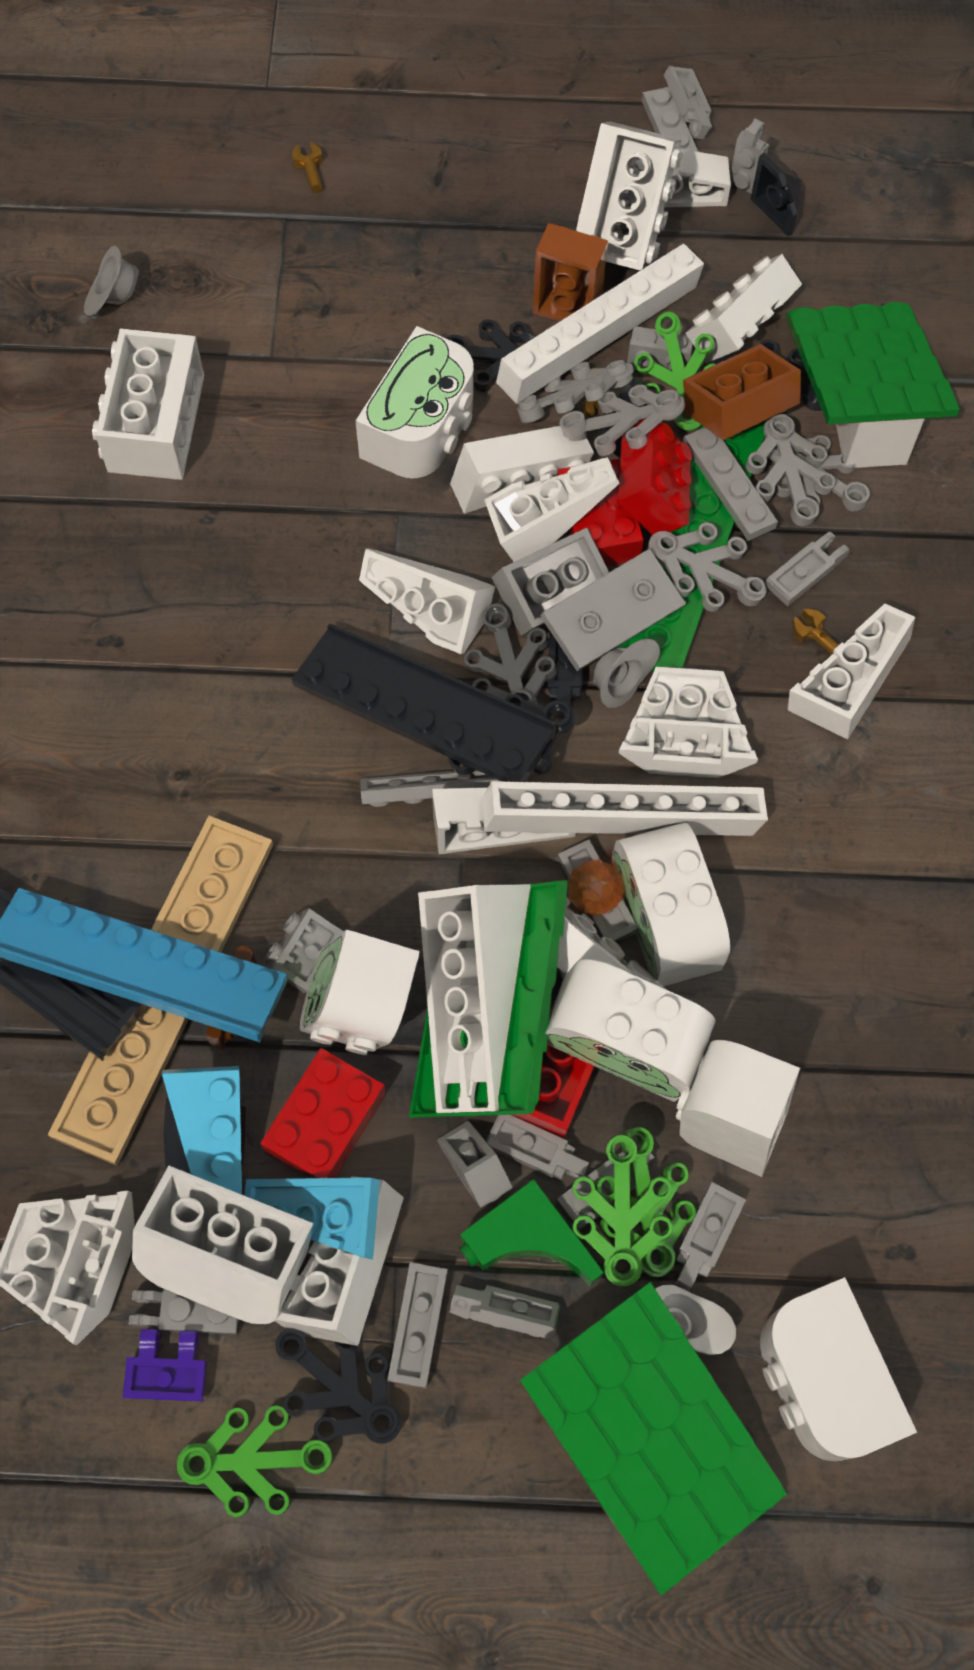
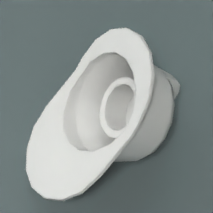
[655,1285,736,1355]

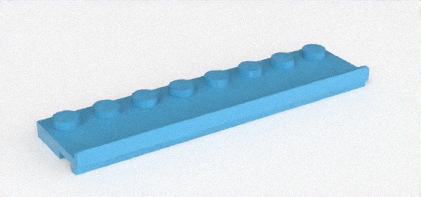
[0,888,288,1042]

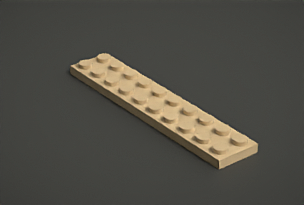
[48,816,273,1166]

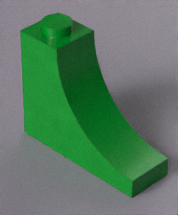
[459,1179,604,1287]

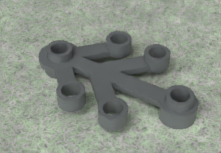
[464,604,557,706]

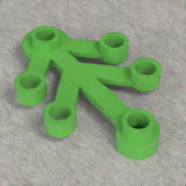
[634,312,716,431]
[594,1127,696,1277]
[572,1134,673,1287]
[177,1405,333,1517]

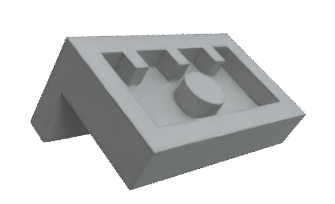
[627,326,693,371]
[265,908,344,993]

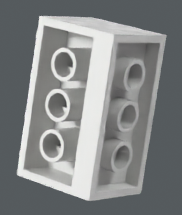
[576,121,684,271]
[92,329,204,480]

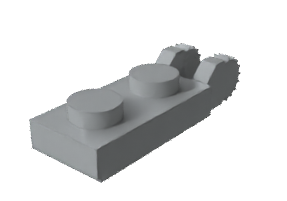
[765,531,850,607]
[128,1289,239,1335]

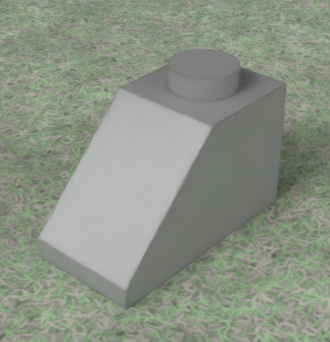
[437,1121,513,1208]

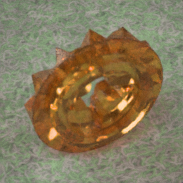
[568,858,625,915]

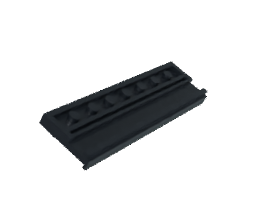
[291,623,557,782]
[0,887,147,1062]

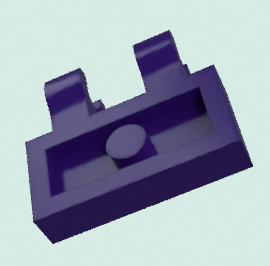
[122,1329,207,1402]

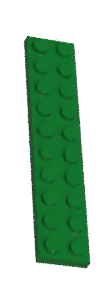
[618,418,769,672]

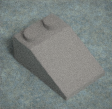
[491,528,609,636]

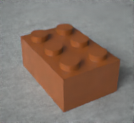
[532,223,608,322]
[683,344,801,440]

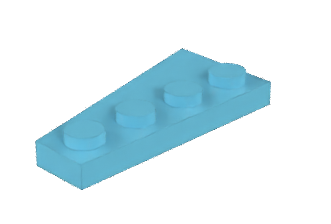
[162,1066,242,1195]
[244,1178,380,1260]

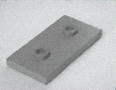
[540,549,686,672]

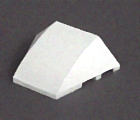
[619,667,758,778]
[0,1191,135,1345]

